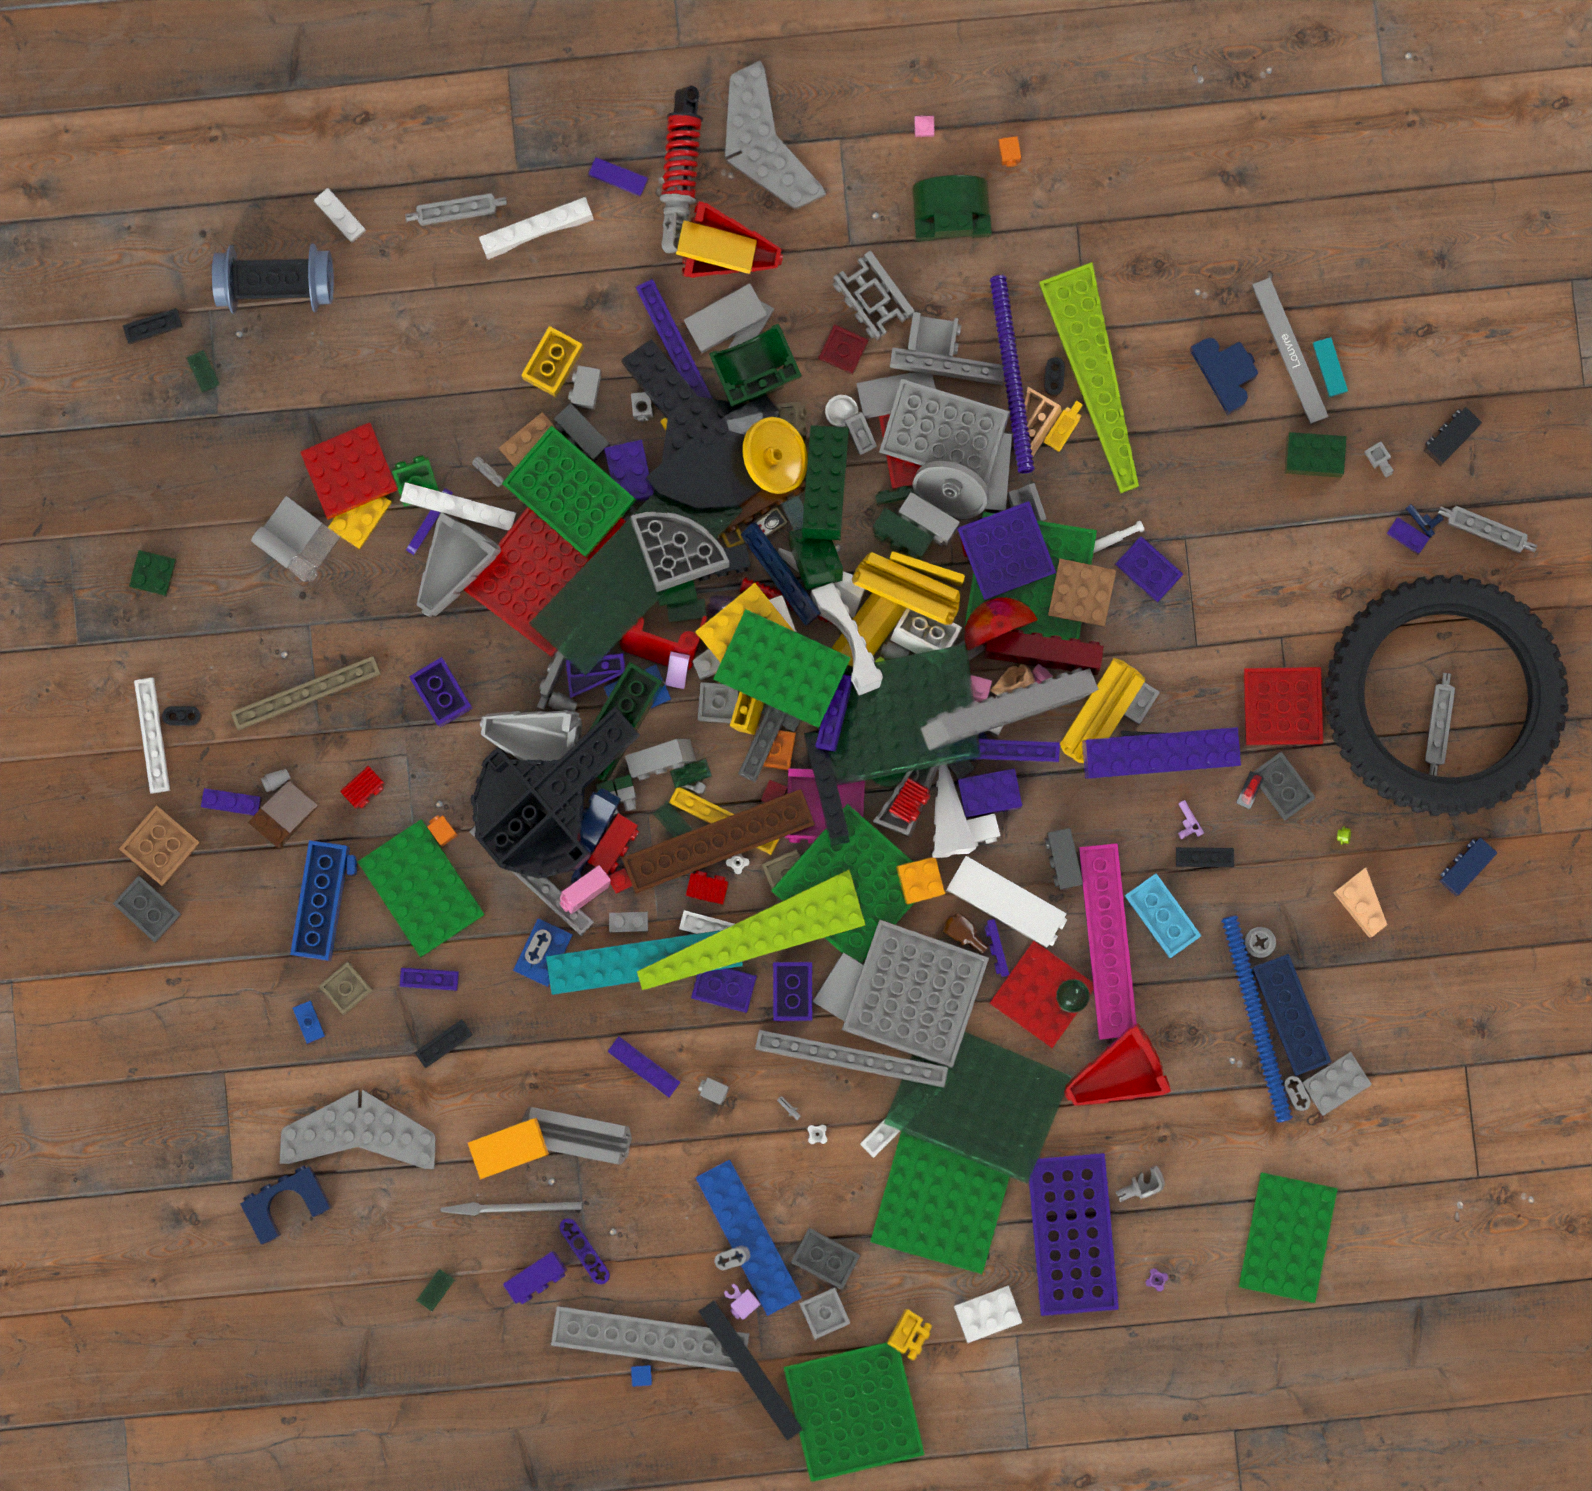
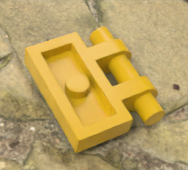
[887,1309,932,1360]

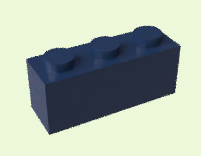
[580,788,621,852]
[1439,837,1497,896]

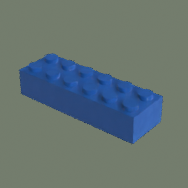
[290,840,350,961]

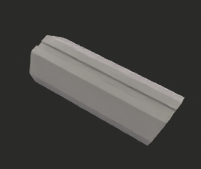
[522,1107,632,1165]

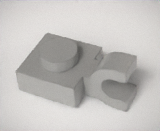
[1364,442,1394,478]

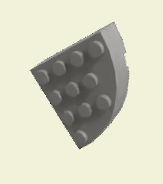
[631,512,729,592]

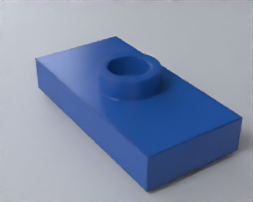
[293,1001,325,1044]

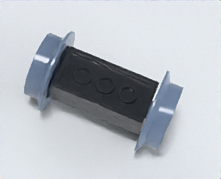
[212,243,334,314]

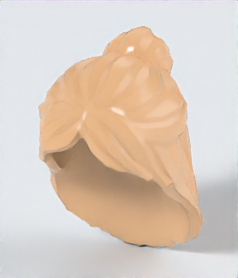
[990,664,1035,695]

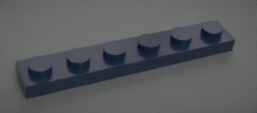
[740,522,821,626]

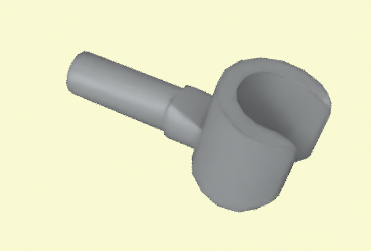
[678,782,707,795]

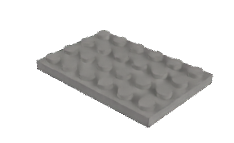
[879,379,1010,485]

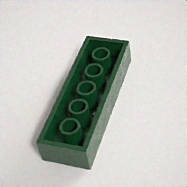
[802,425,849,541]
[588,662,665,781]

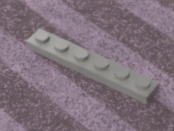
[890,348,1004,385]

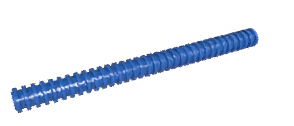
[1221,915,1293,1123]

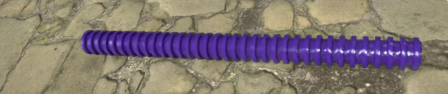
[990,275,1035,474]

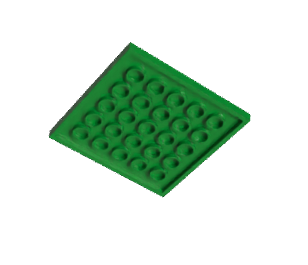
[965,512,1097,640]
[771,804,915,963]
[870,1130,1014,1274]
[784,1342,925,1482]

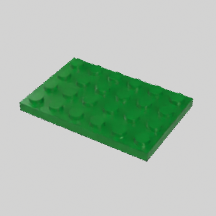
[502,426,636,558]
[713,609,851,728]
[357,819,485,957]
[1238,1172,1338,1303]

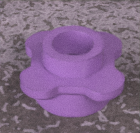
[1146,1268,1168,1291]

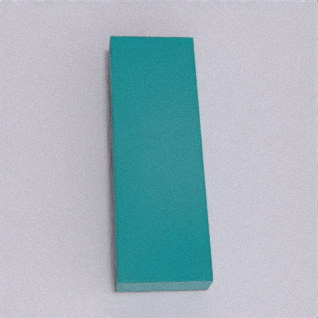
[1312,337,1348,397]

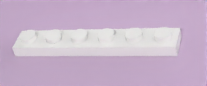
[400,482,516,531]

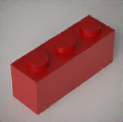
[588,813,640,875]

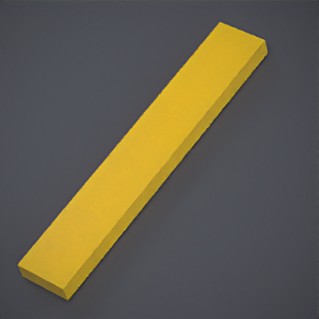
[669,786,780,855]

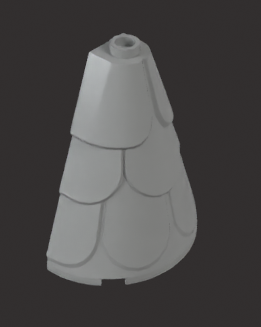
[416,512,502,617]
[480,711,582,761]

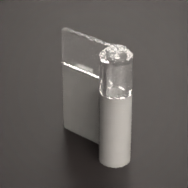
[251,496,341,583]

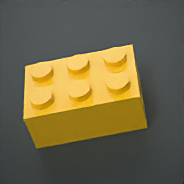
[521,326,584,397]

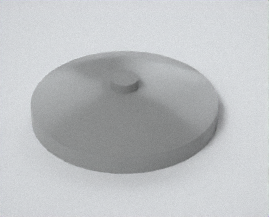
[913,461,989,519]

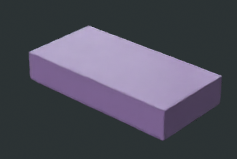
[665,652,690,689]

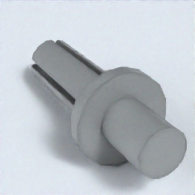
[777,1096,801,1120]

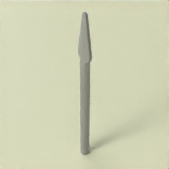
[440,1202,582,1216]

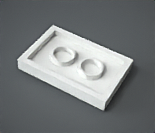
[954,1286,1022,1343]

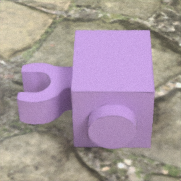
[724,1284,761,1319]

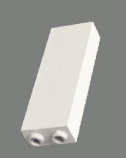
[947,856,1068,948]

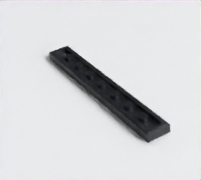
[698,1300,803,1441]

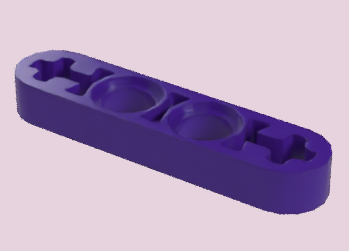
[406,488,453,555]
[559,1218,610,1284]

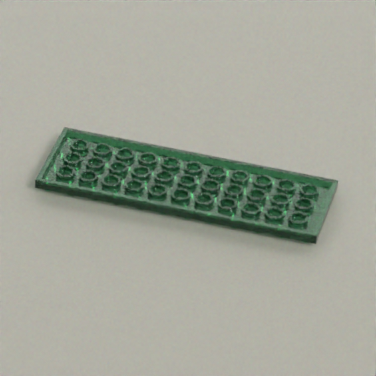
[529,492,743,676]

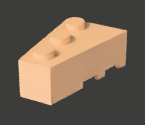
[1013,387,1062,456]
[1333,868,1387,938]

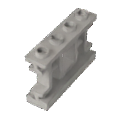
[832,250,915,341]

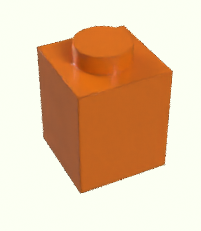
[998,136,1021,167]
[427,815,458,847]

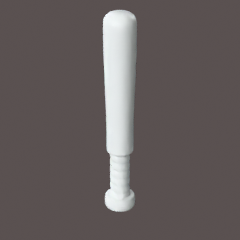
[1093,521,1145,554]

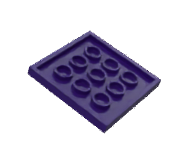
[957,501,1056,600]

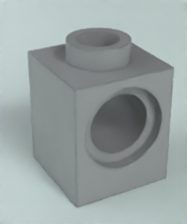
[631,392,653,422]

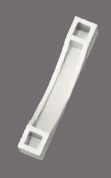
[479,197,594,259]
[810,582,883,695]

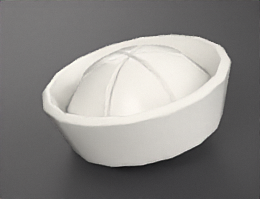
[825,395,858,427]

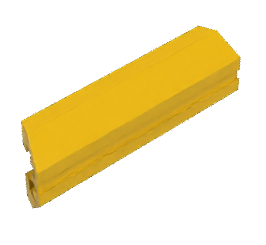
[851,552,960,625]
[832,593,907,667]
[1060,658,1145,763]

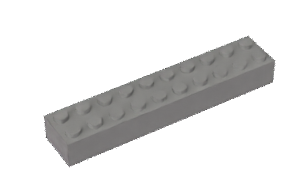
[921,668,1099,750]

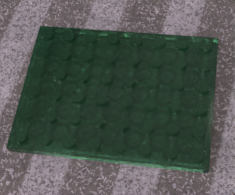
[829,644,981,786]
[884,1032,1071,1184]

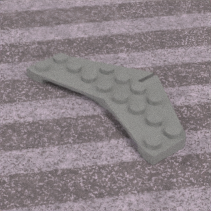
[725,61,826,209]
[280,1090,436,1169]

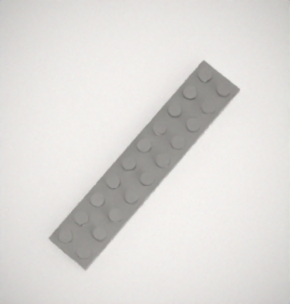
[551,1306,749,1372]

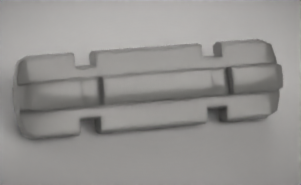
[472,456,504,487]

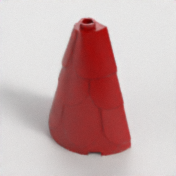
[682,201,783,278]
[964,597,1038,651]
[1064,1023,1171,1106]

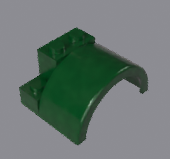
[912,175,992,242]
[709,324,802,408]

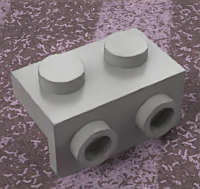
[1007,483,1047,521]

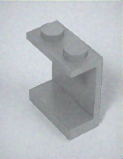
[908,312,961,357]

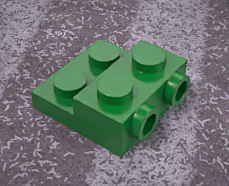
[392,455,439,507]

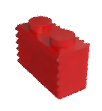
[340,766,385,809]
[889,778,931,824]
[686,871,729,905]

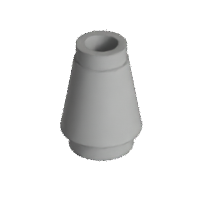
[548,691,577,712]
[261,769,291,792]

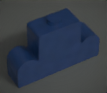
[1190,338,1258,416]

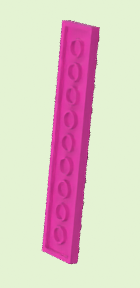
[1079,843,1137,1040]

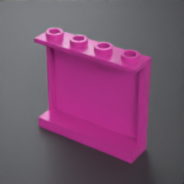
[785,768,865,844]

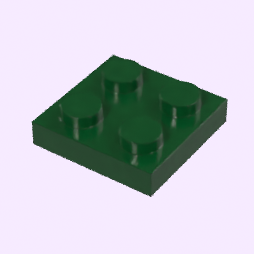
[129,550,177,597]

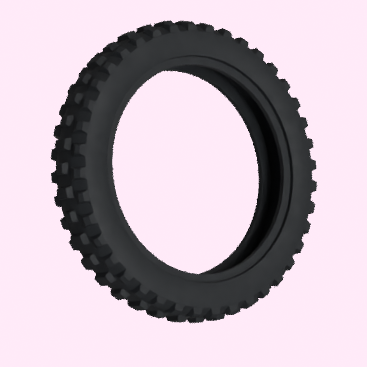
[1325,575,1569,817]

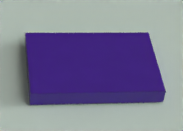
[1115,536,1183,603]
[691,968,757,1013]

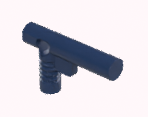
[1406,504,1444,538]

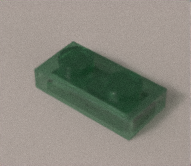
[186,350,220,393]
[875,486,914,505]
[667,599,707,623]
[670,758,712,788]
[653,801,693,837]
[416,1269,455,1312]

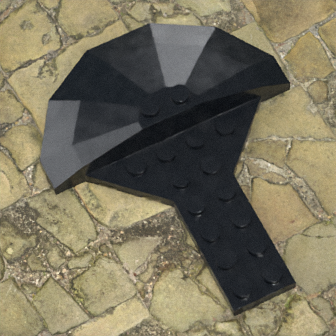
[621,339,780,511]
[470,707,640,879]

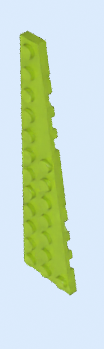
[1039,262,1139,494]
[637,870,865,990]

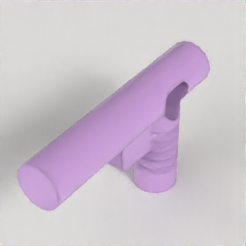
[1178,800,1204,840]

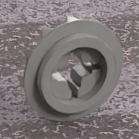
[1245,927,1276,958]

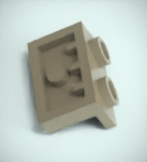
[777,402,808,442]

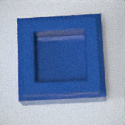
[347,855,357,876]
[631,1365,652,1386]

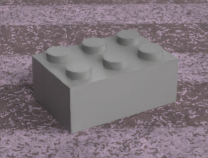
[898,492,960,547]

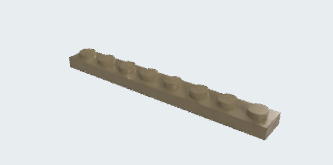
[231,656,381,731]

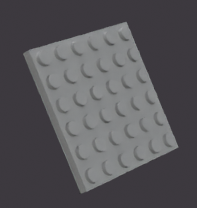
[842,920,989,1068]

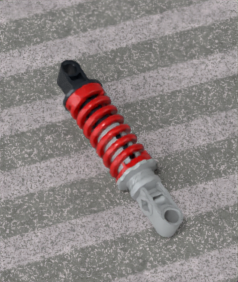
[660,86,703,253]

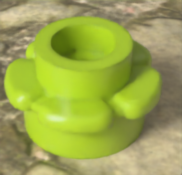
[1337,826,1351,845]

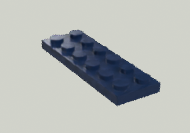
[1252,954,1332,1076]

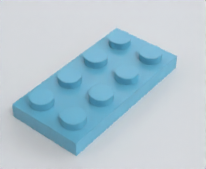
[1125,874,1201,958]

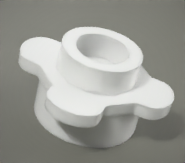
[726,853,749,874]
[808,1124,827,1144]

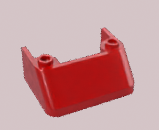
[620,592,708,671]

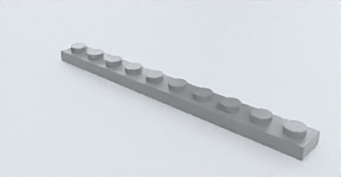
[755,1030,949,1088]

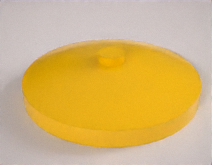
[743,417,808,494]

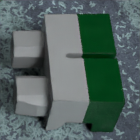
[595,775,637,816]

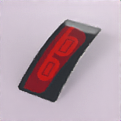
[1236,771,1264,809]

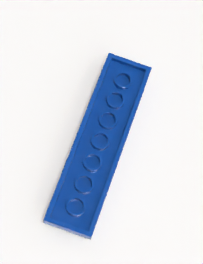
[695,1159,802,1316]

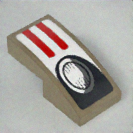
[744,507,789,537]

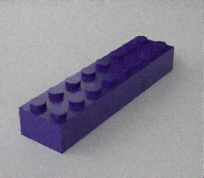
[1082,727,1241,779]

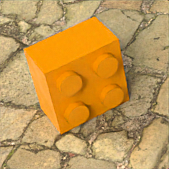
[896,857,945,904]

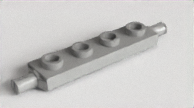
[405,193,507,226]
[1438,506,1537,553]
[537,616,585,710]
[1425,673,1455,776]

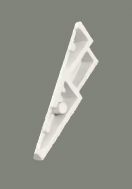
[778,548,865,618]
[932,764,976,858]

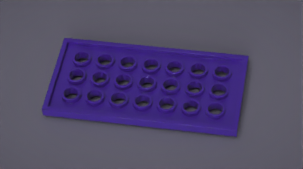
[1027,1153,1119,1316]

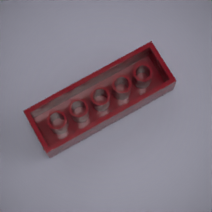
[984,629,1104,676]

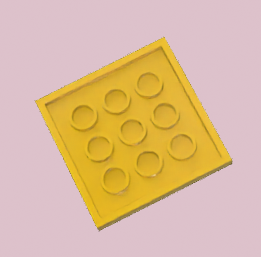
[695,583,794,663]

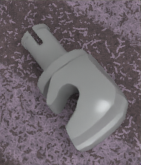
[1116,1165,1165,1202]

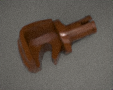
[942,913,989,955]

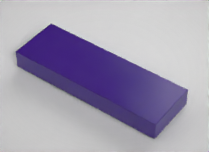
[588,157,648,197]
[399,968,459,991]

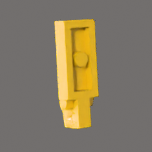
[1043,401,1083,452]

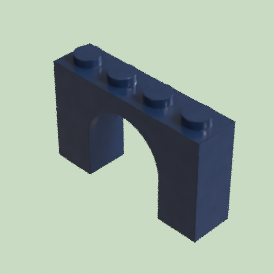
[240,1165,332,1245]

